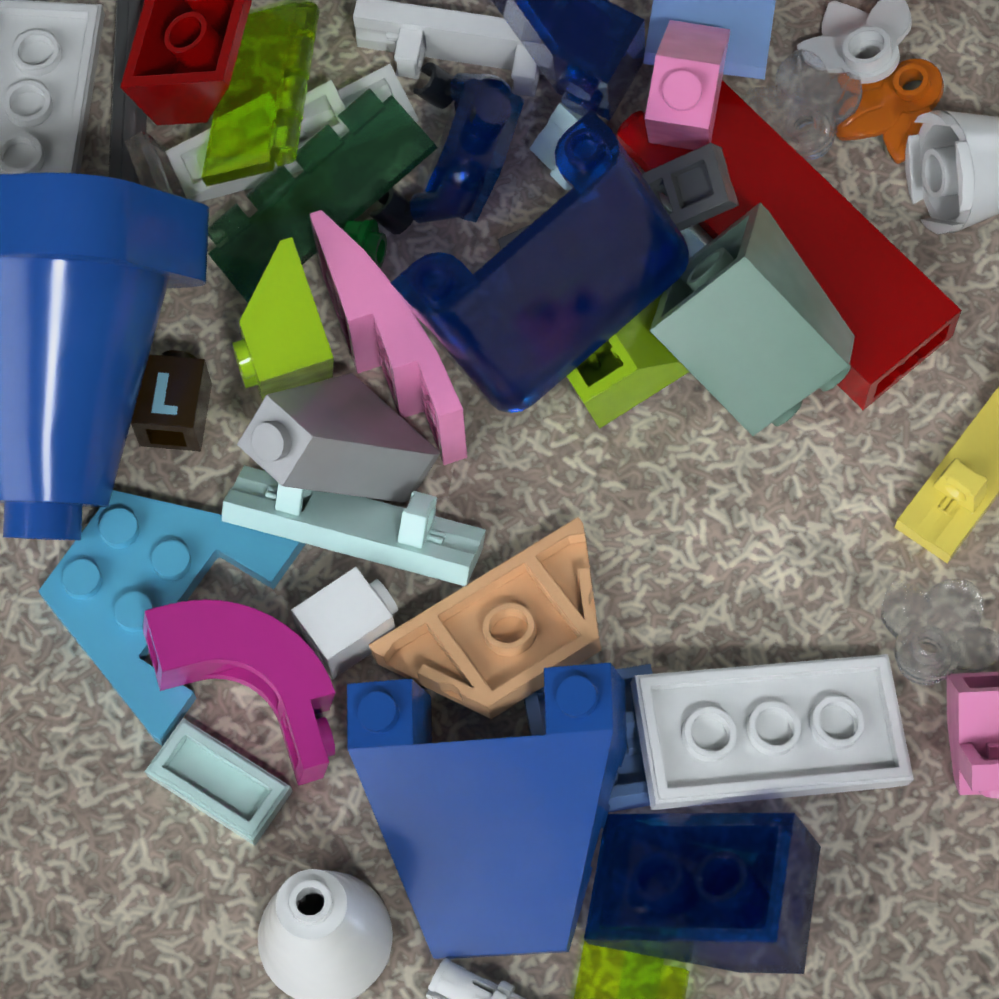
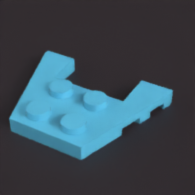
[38,490,306,746]

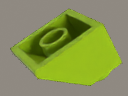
[232,237,334,400]

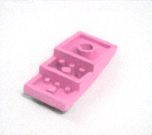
[309,210,467,465]

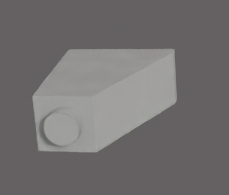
[237,373,441,502]

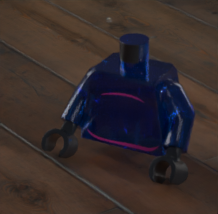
[370,62,524,235]

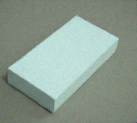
[145,718,293,846]

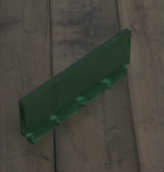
[208,88,438,303]

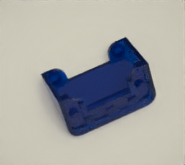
[390,109,689,413]

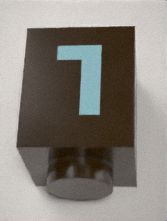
[131,350,212,452]

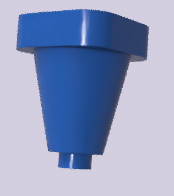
[0,173,209,540]

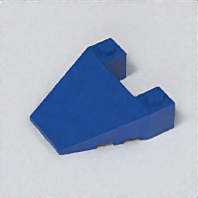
[347,662,627,959]

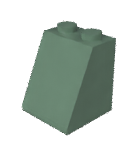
[650,202,855,436]

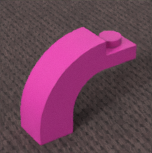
[143,599,336,786]

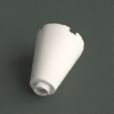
[905,110,999,235]
[258,869,393,999]

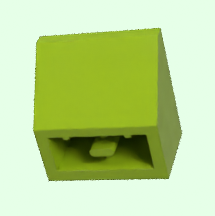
[522,263,689,429]

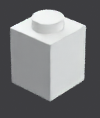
[291,567,398,679]

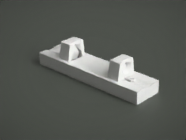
[353,0,592,97]

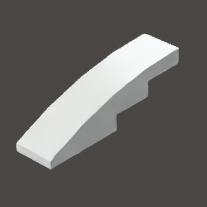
[165,64,419,202]

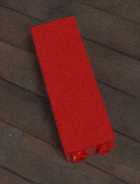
[616,80,962,410]

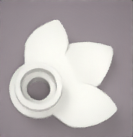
[797,0,912,84]

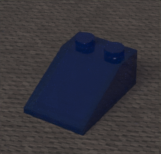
[492,0,645,121]
[584,813,821,974]

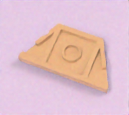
[369,517,601,719]

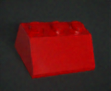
[120,0,252,126]

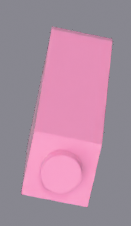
[645,20,730,150]

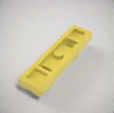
[894,387,999,564]

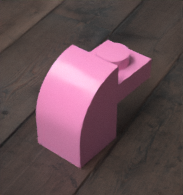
[946,672,999,799]

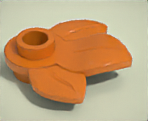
[836,59,944,164]

